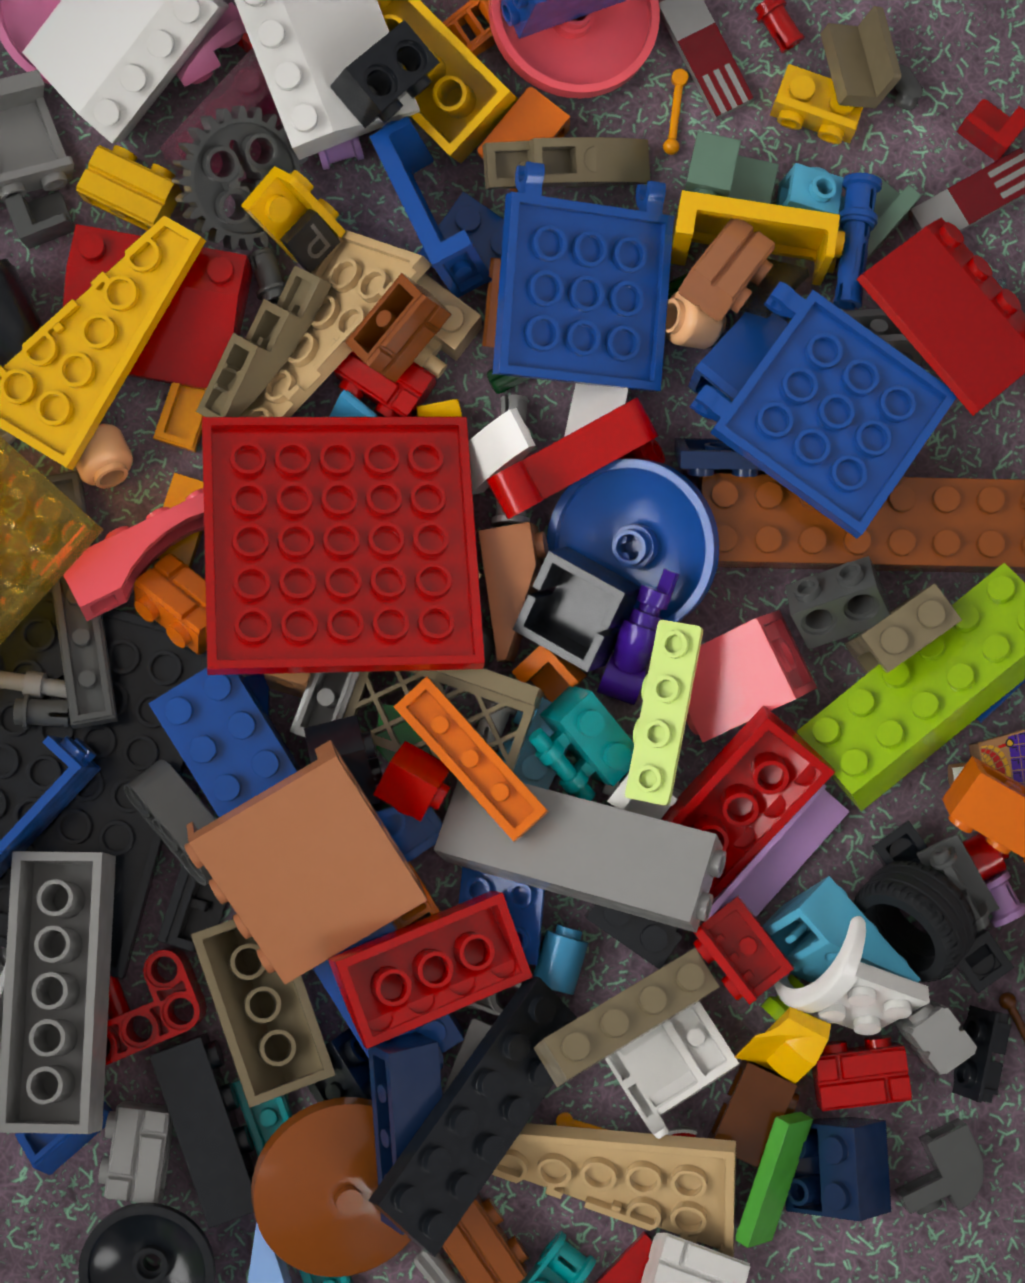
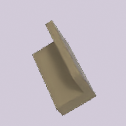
[820,6,901,109]

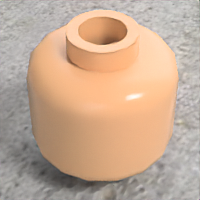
[665,291,727,349]
[75,423,133,489]

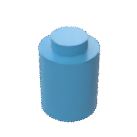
[533,924,589,995]

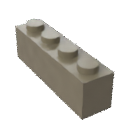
[534,948,720,1088]

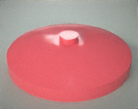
[489,0,660,99]

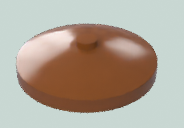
[251,1097,411,1277]

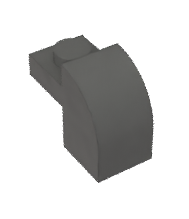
[894,1118,984,1215]

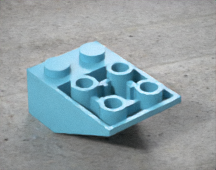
[763,876,921,983]

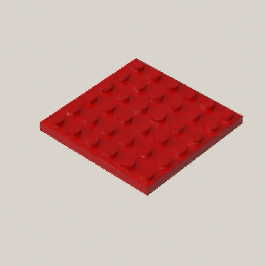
[202,417,485,675]

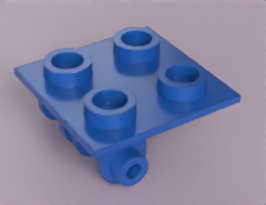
[459,867,545,965]

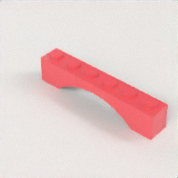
[57,488,204,621]

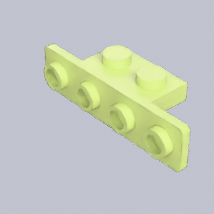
[625,620,703,806]

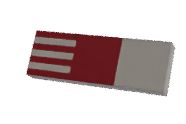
[659,0,754,121]
[908,147,1025,232]

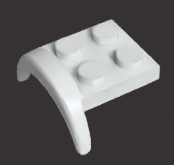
[774,916,930,1035]
[605,1001,740,1139]

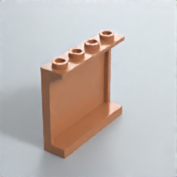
[184,740,427,985]

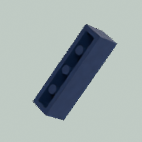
[368,1032,444,1235]

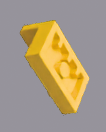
[770,64,863,144]
[241,166,346,263]

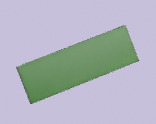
[735,1112,813,1248]

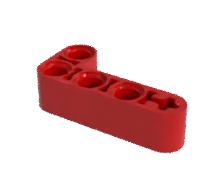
[486,397,659,519]
[105,947,207,1066]

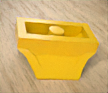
[734,1007,831,1084]

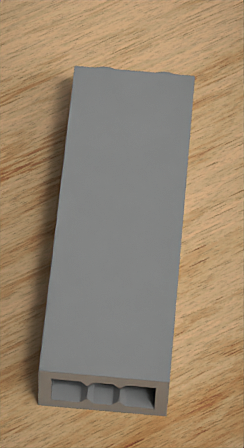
[434,780,727,933]

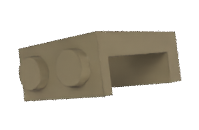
[844,583,962,674]

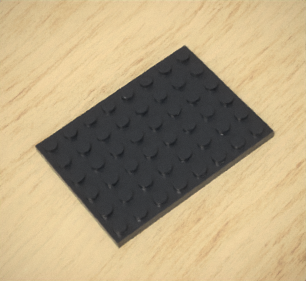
[0,579,207,979]

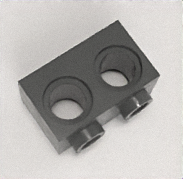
[785,556,891,650]

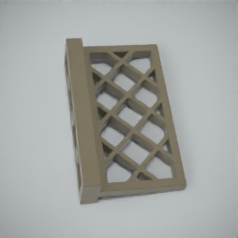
[343,668,544,772]

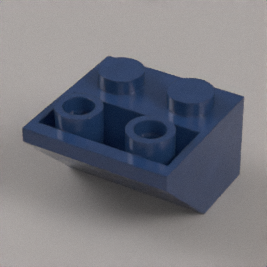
[786,1117,891,1221]

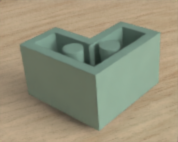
[684,131,779,204]

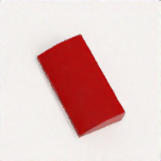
[661,705,835,899]
[328,890,533,1049]

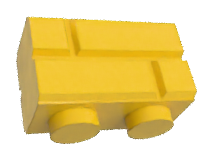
[76,145,182,231]

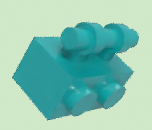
[528,686,634,801]

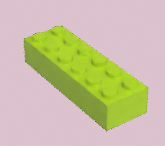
[796,563,1025,812]

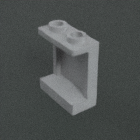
[0,70,74,202]

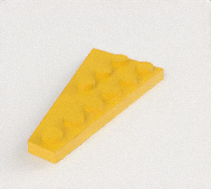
[0,215,206,470]

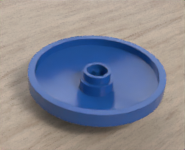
[547,458,719,629]

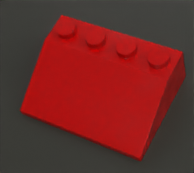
[856,217,1025,416]
[63,224,253,390]

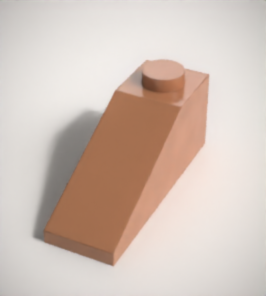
[479,522,549,663]

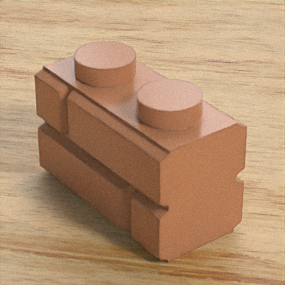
[678,218,775,321]

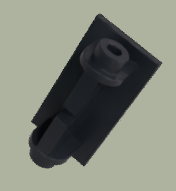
[952,1005,1012,1103]

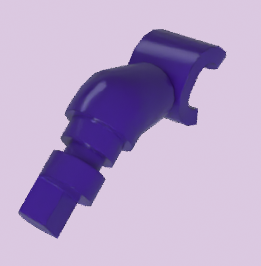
[597,568,680,705]

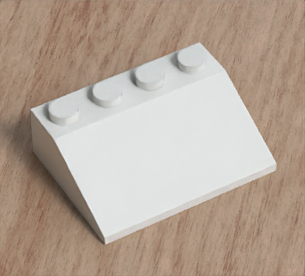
[22,0,229,143]
[234,0,420,160]

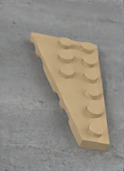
[239,229,432,417]
[492,1123,736,1257]

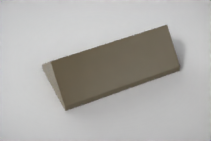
[191,919,336,1108]

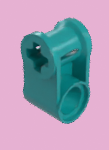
[521,1231,597,1283]

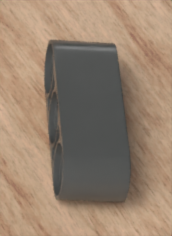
[124,759,216,886]

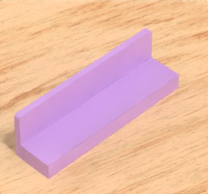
[708,784,850,919]

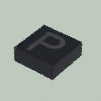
[280,209,340,273]

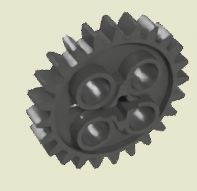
[172,105,311,251]

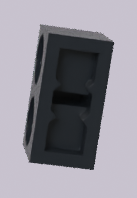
[330,20,440,128]

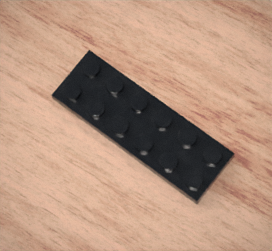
[368,975,577,1257]

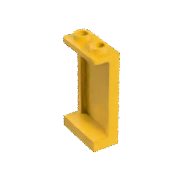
[671,190,845,286]

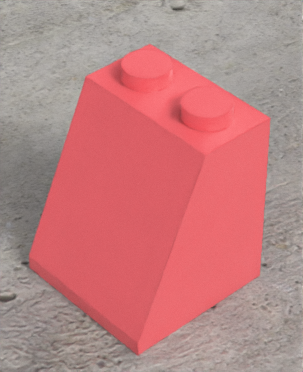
[686,610,817,743]

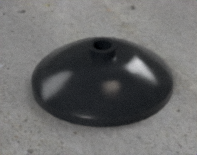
[78,1203,216,1283]

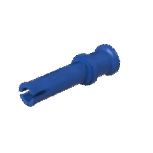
[833,173,882,310]

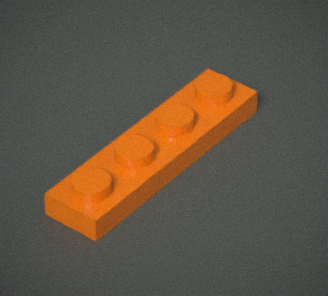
[393,676,549,842]

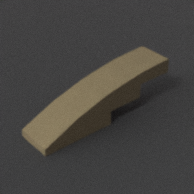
[196,266,332,417]

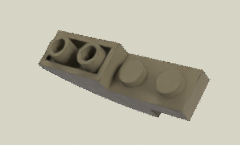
[482,137,650,190]

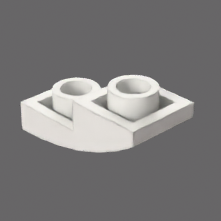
[469,408,536,495]

